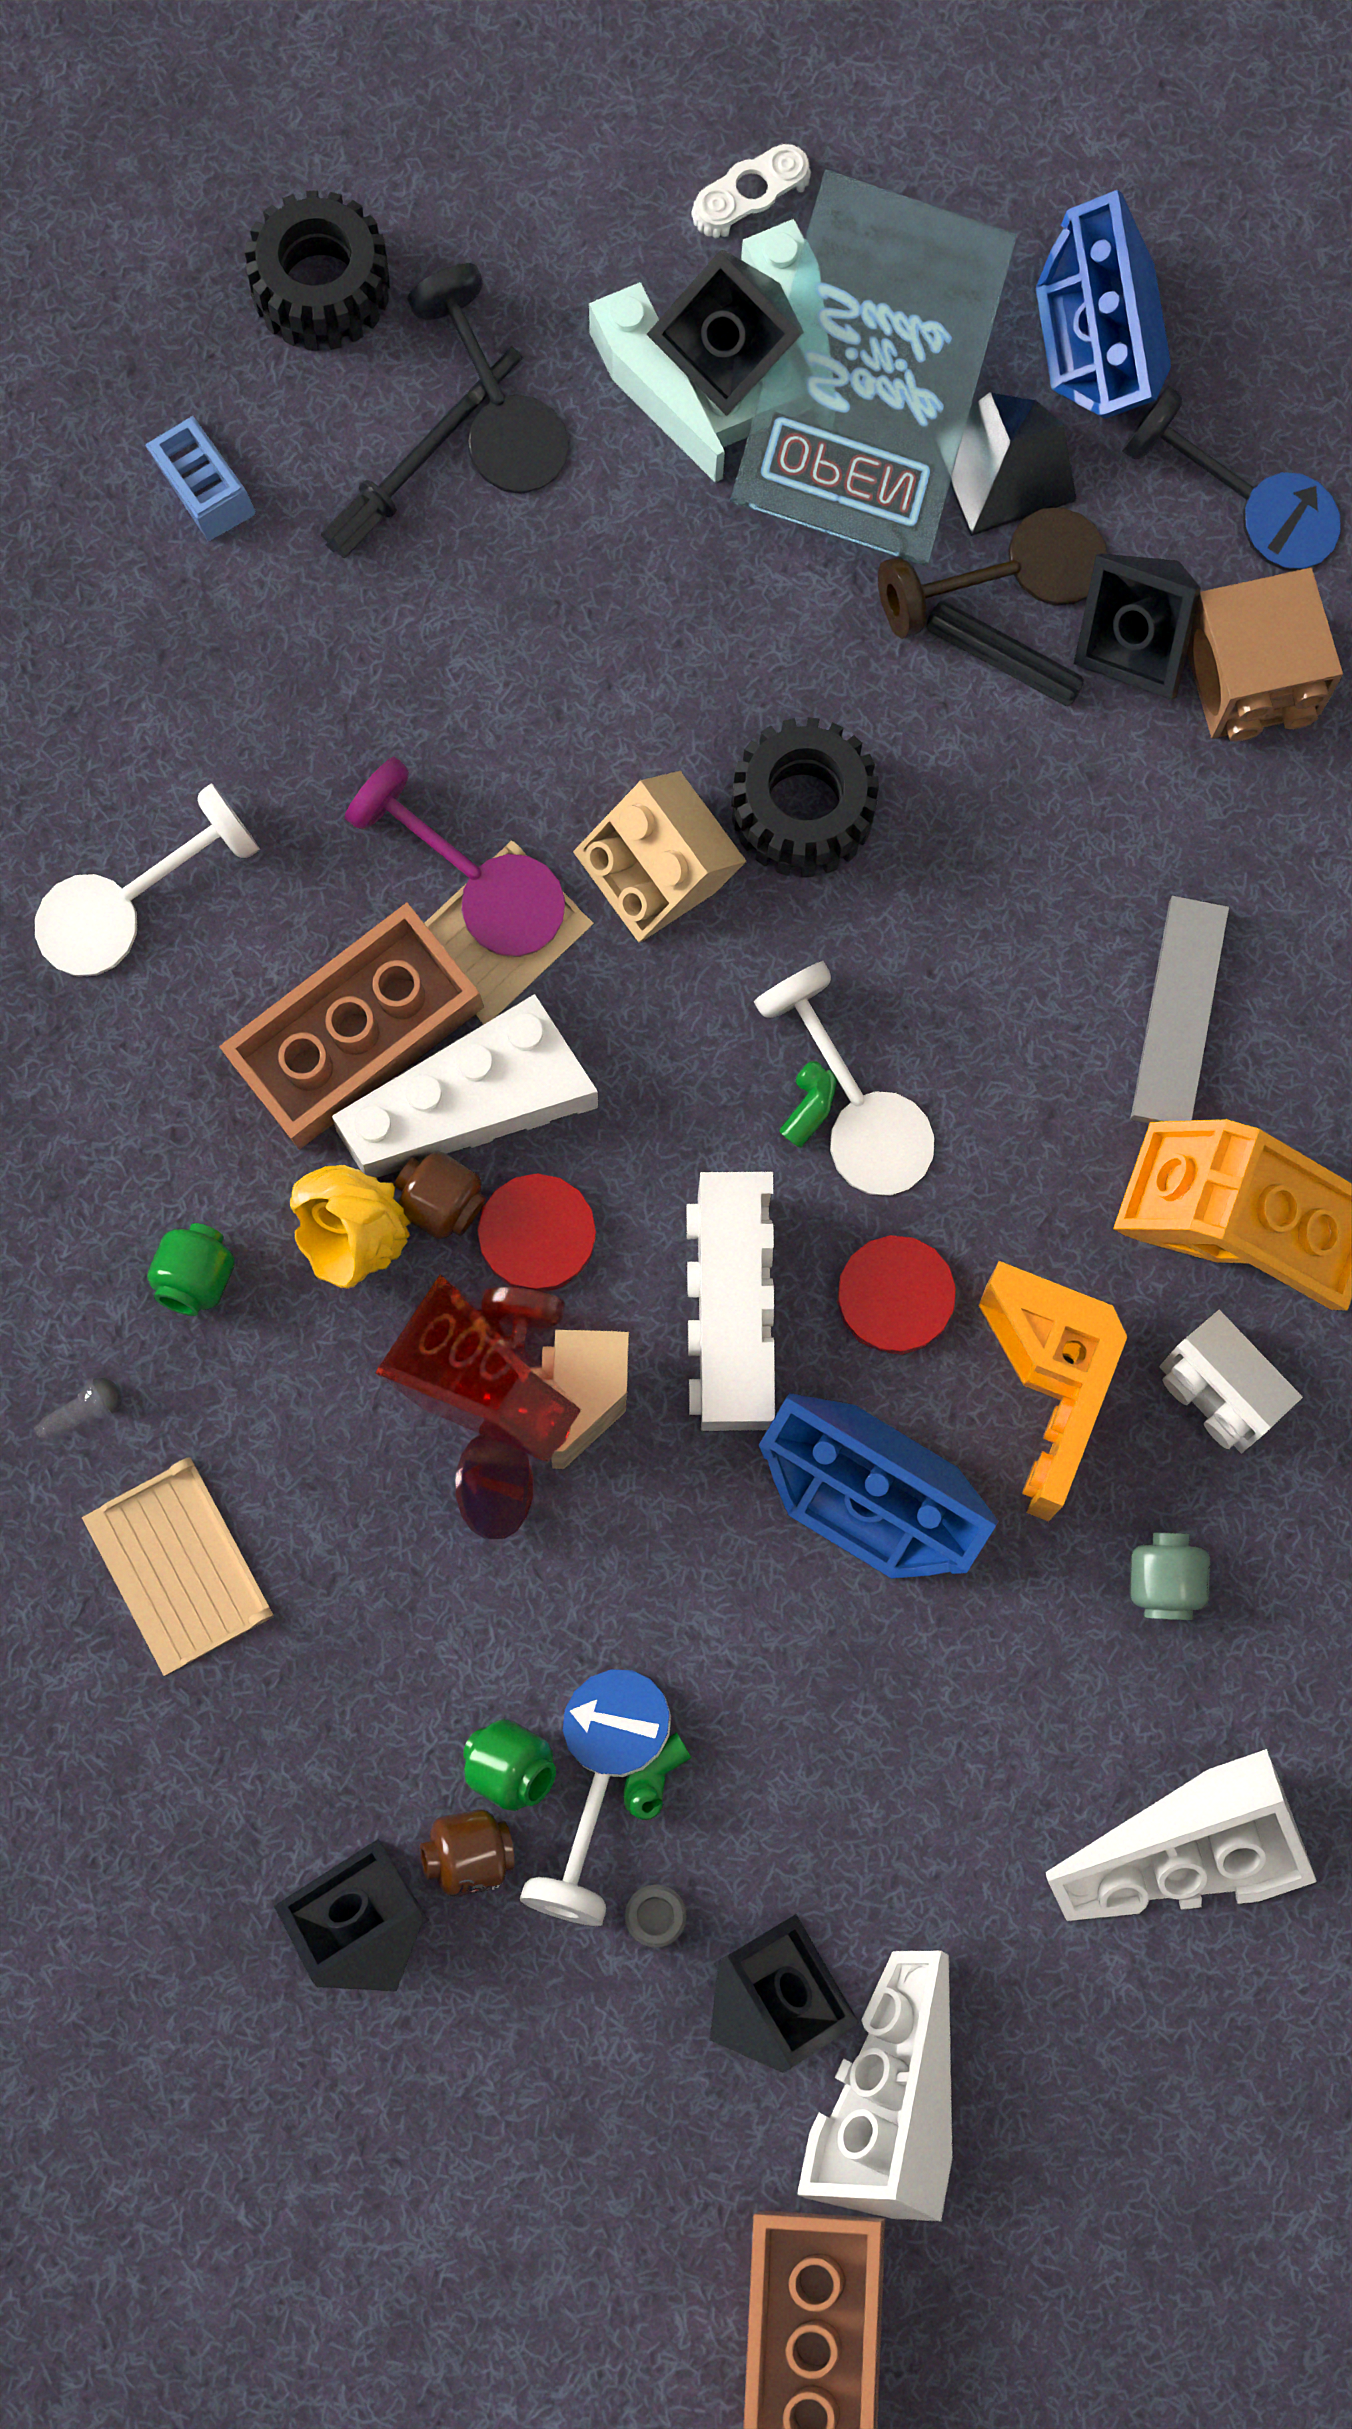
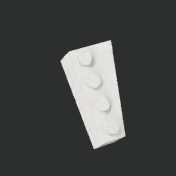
[332,994,598,1178]
[686,1172,775,1431]

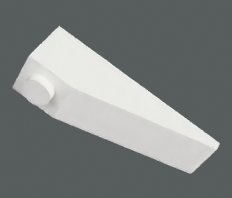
[1046,1749,1317,1921]
[797,1951,952,2221]

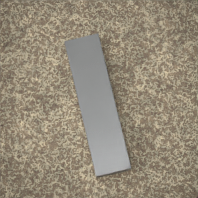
[1130,896,1229,1124]

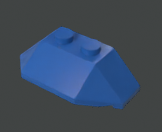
[1036,190,1171,419]
[759,1393,999,1579]

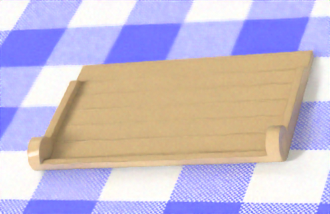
[424,841,594,1025]
[82,1457,274,1676]

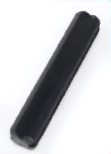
[927,601,1084,706]

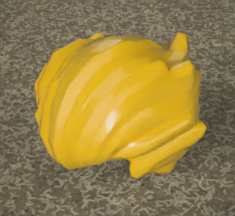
[290,1165,411,1289]

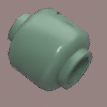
[1130,1532,1210,1620]

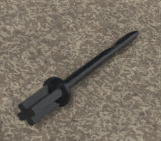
[321,346,524,558]

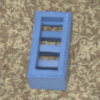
[145,416,255,541]

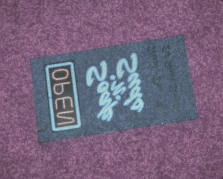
[729,169,1017,566]

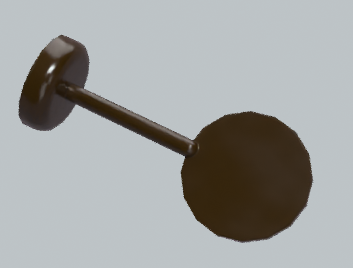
[878,507,1107,639]

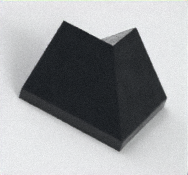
[646,249,804,416]
[932,392,1077,536]
[1073,553,1201,700]
[274,1839,429,1991]
[710,1914,859,2073]

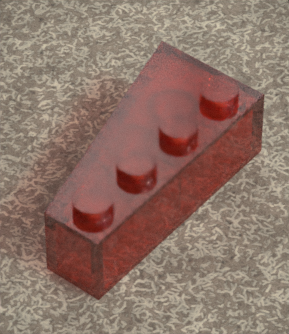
[375,1274,581,1462]

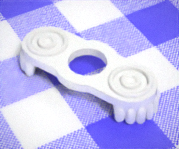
[692,144,811,238]

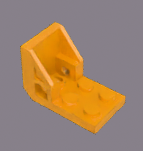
[1113,1119,1352,1311]
[978,1261,1127,1522]

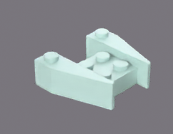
[589,219,834,482]

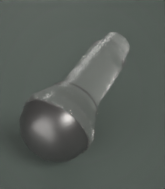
[33,1378,121,1442]

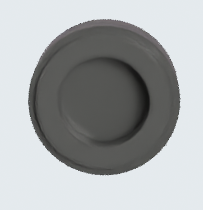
[625,1885,687,1948]

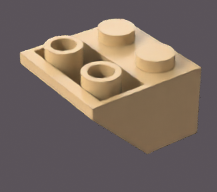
[573,771,747,942]
[539,1330,629,1469]

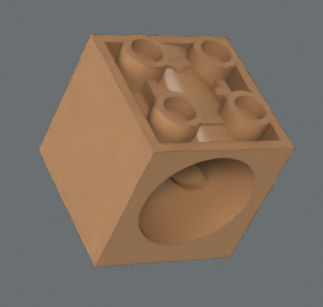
[1187,567,1343,742]

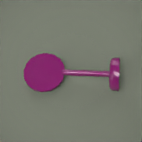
[344,756,565,957]

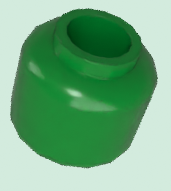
[147,1223,235,1316]
[463,1719,556,1811]

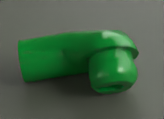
[779,1061,838,1148]
[623,1732,692,1820]

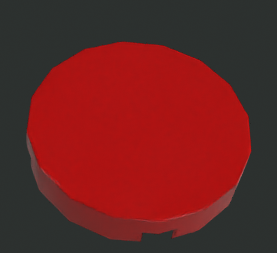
[478,1173,596,1293]
[837,1235,956,1355]

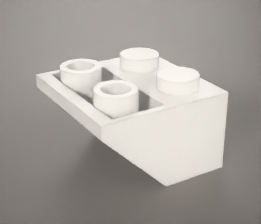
[1159,1310,1303,1454]

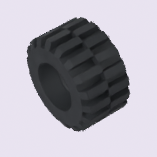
[245,190,390,351]
[731,717,879,878]

